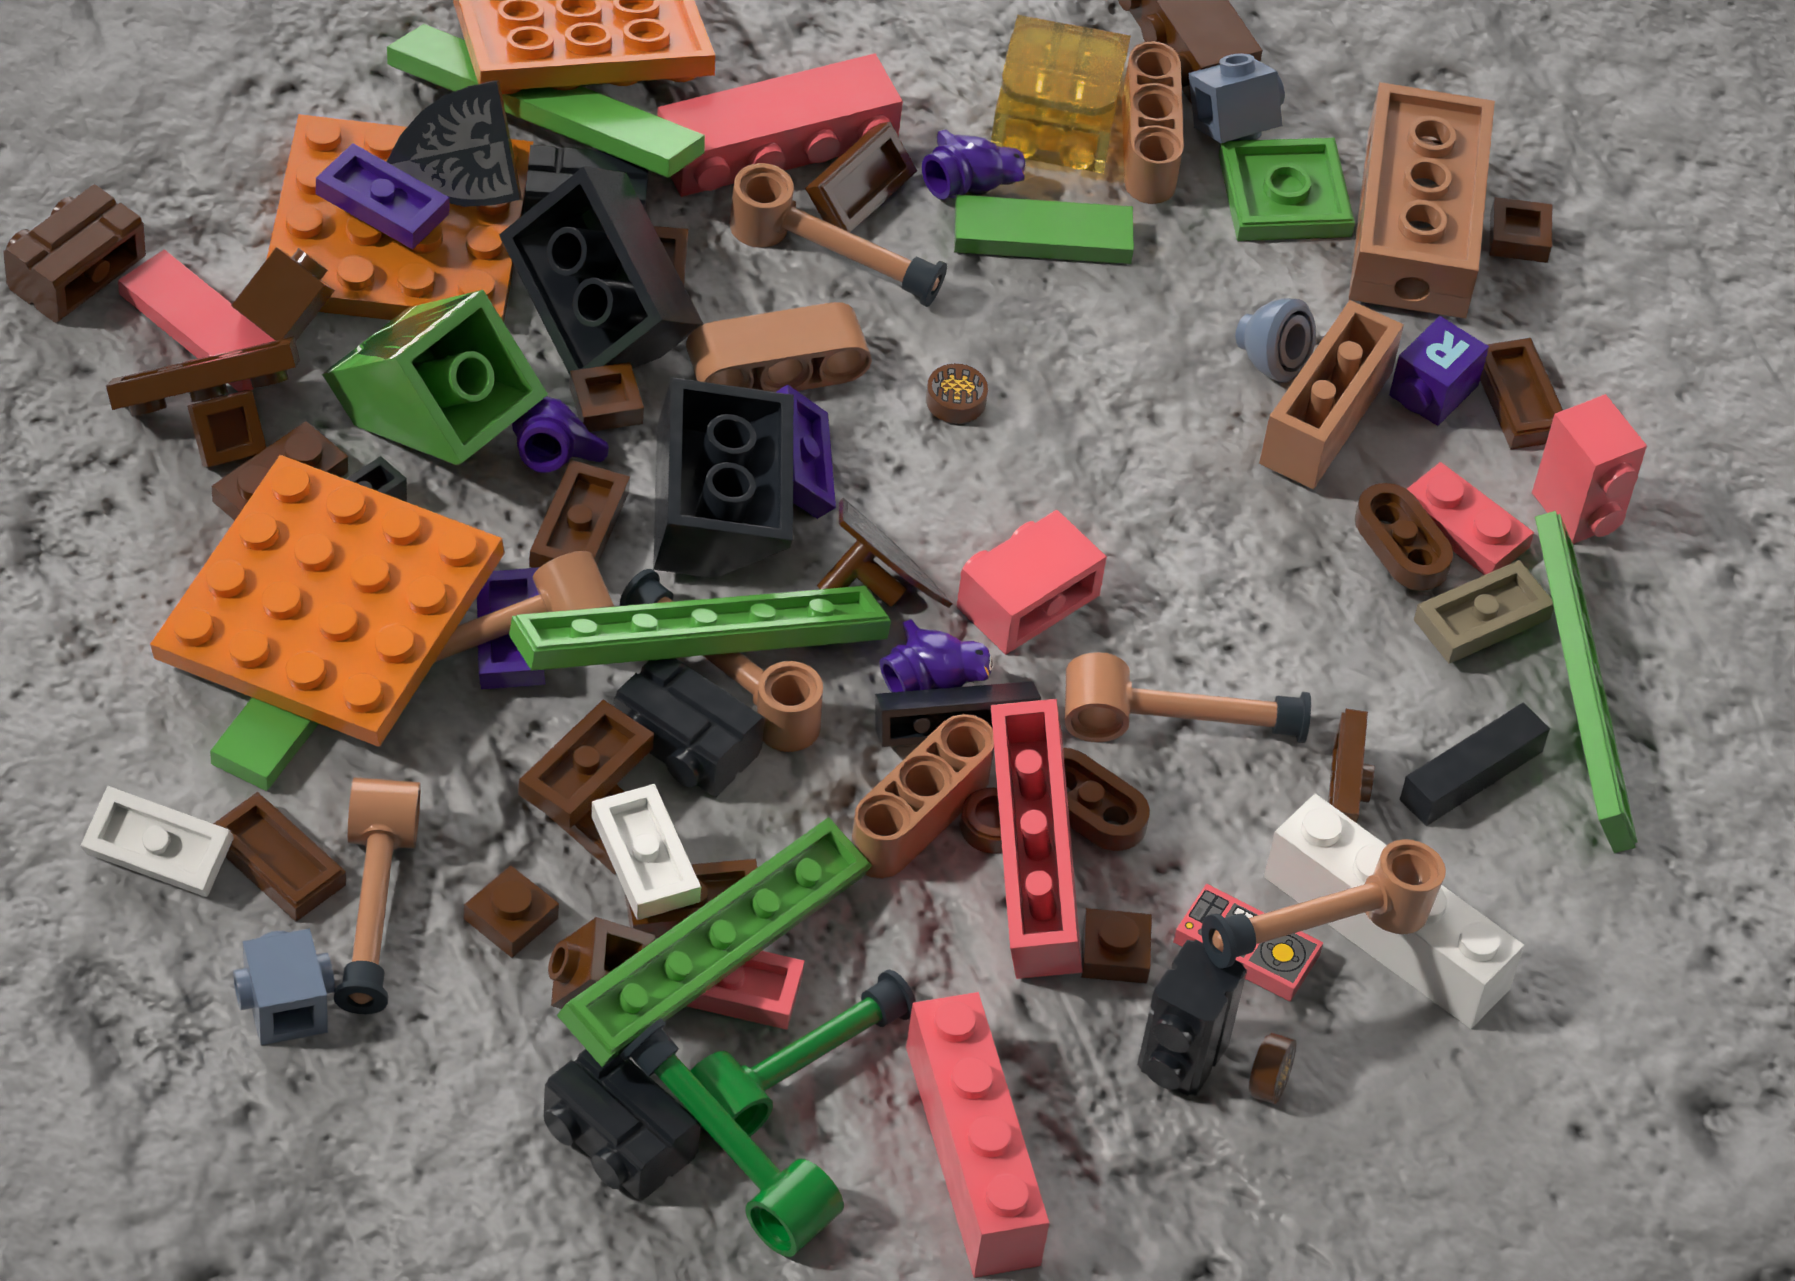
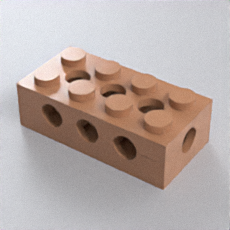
[1348,82,1495,319]

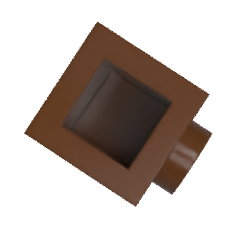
[231,247,335,342]
[548,917,655,1009]

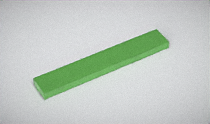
[387,24,705,178]
[1535,511,1638,854]
[509,586,891,671]
[557,817,872,1067]

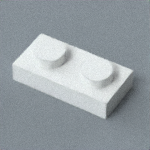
[592,784,701,920]
[80,786,234,897]

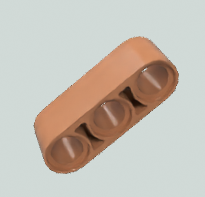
[1122,41,1184,204]
[686,302,872,392]
[851,714,994,879]

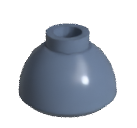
[1235,298,1316,382]

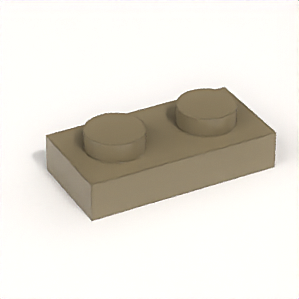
[1414,560,1554,664]

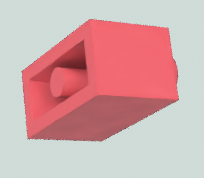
[1532,394,1647,544]
[956,510,1107,655]

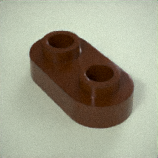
[1355,483,1453,590]
[1063,748,1150,851]

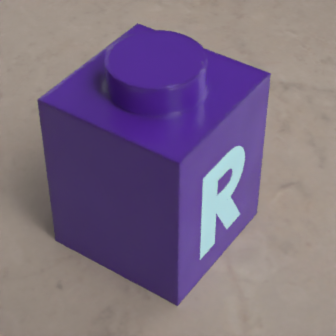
[1389,316,1489,426]

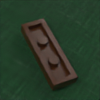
[106,336,300,416]

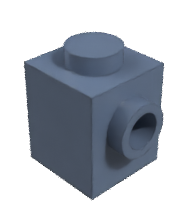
[1188,53,1285,143]
[233,928,335,1046]

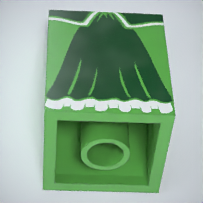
[322,290,548,465]

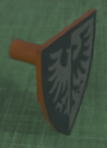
[386,80,522,207]
[817,498,953,608]

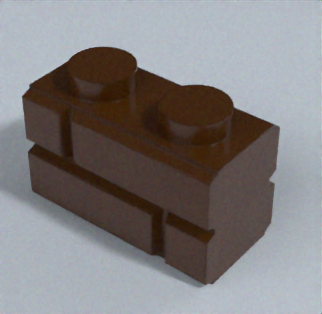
[3,184,146,323]

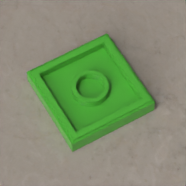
[1218,138,1355,241]

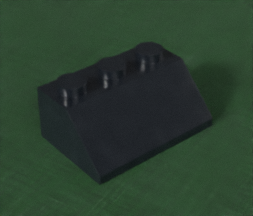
[499,166,703,375]
[653,377,794,578]

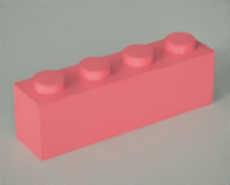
[657,53,903,197]
[991,699,1083,979]
[906,992,1049,1278]

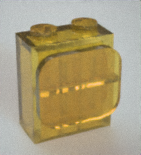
[991,15,1131,174]

